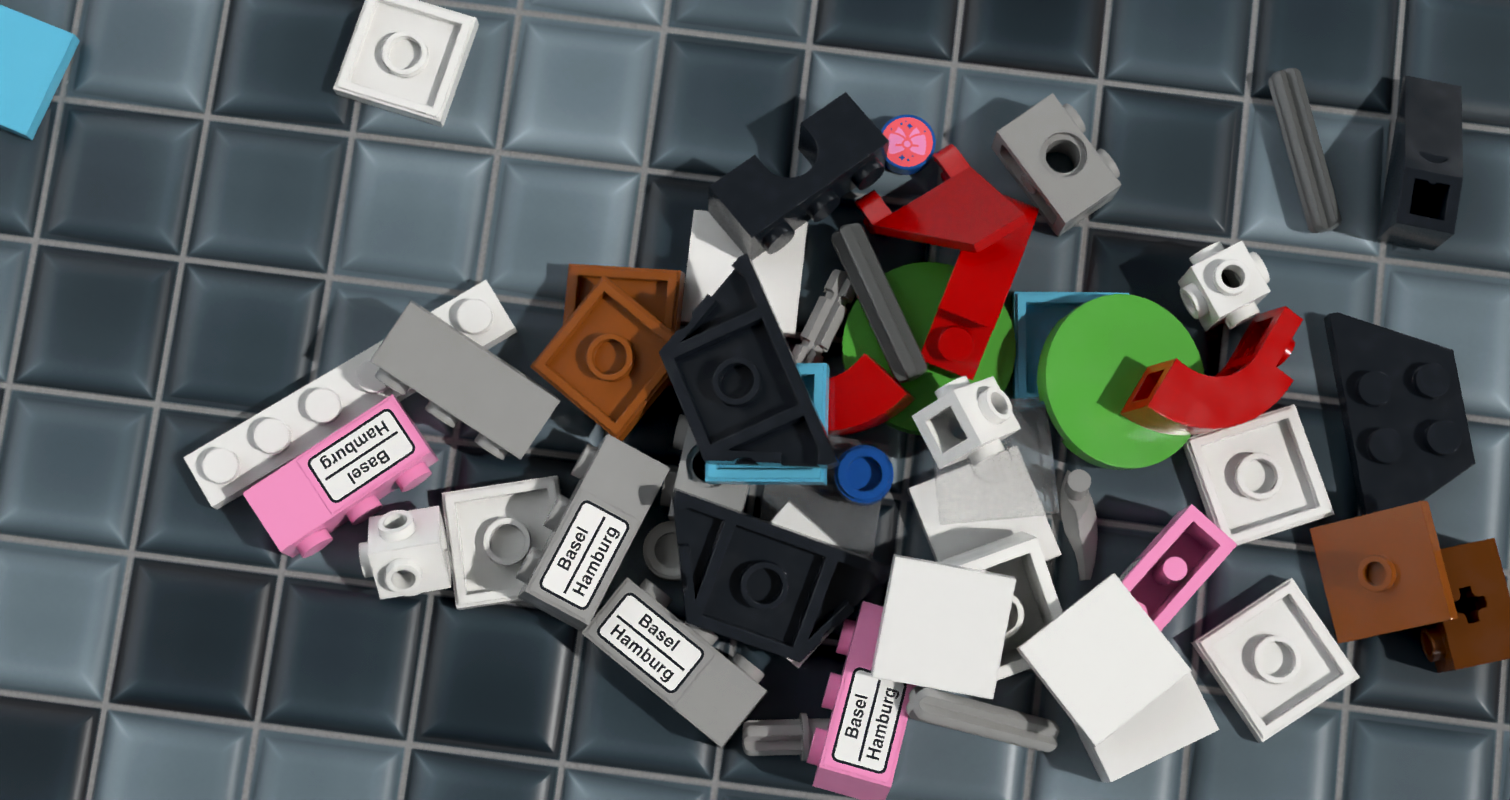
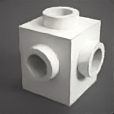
[1178,241,1271,332]
[912,376,1021,469]
[359,506,451,600]

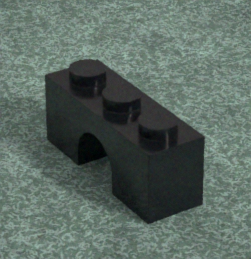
[708,92,889,260]

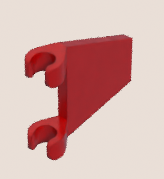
[854,144,1027,253]

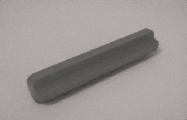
[1268,68,1342,233]
[831,223,927,383]

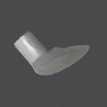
[1060,469,1098,581]

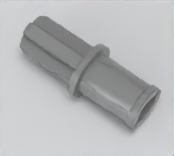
[742,713,830,761]

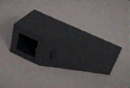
[1377,75,1463,251]

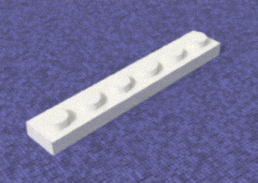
[183,280,517,510]

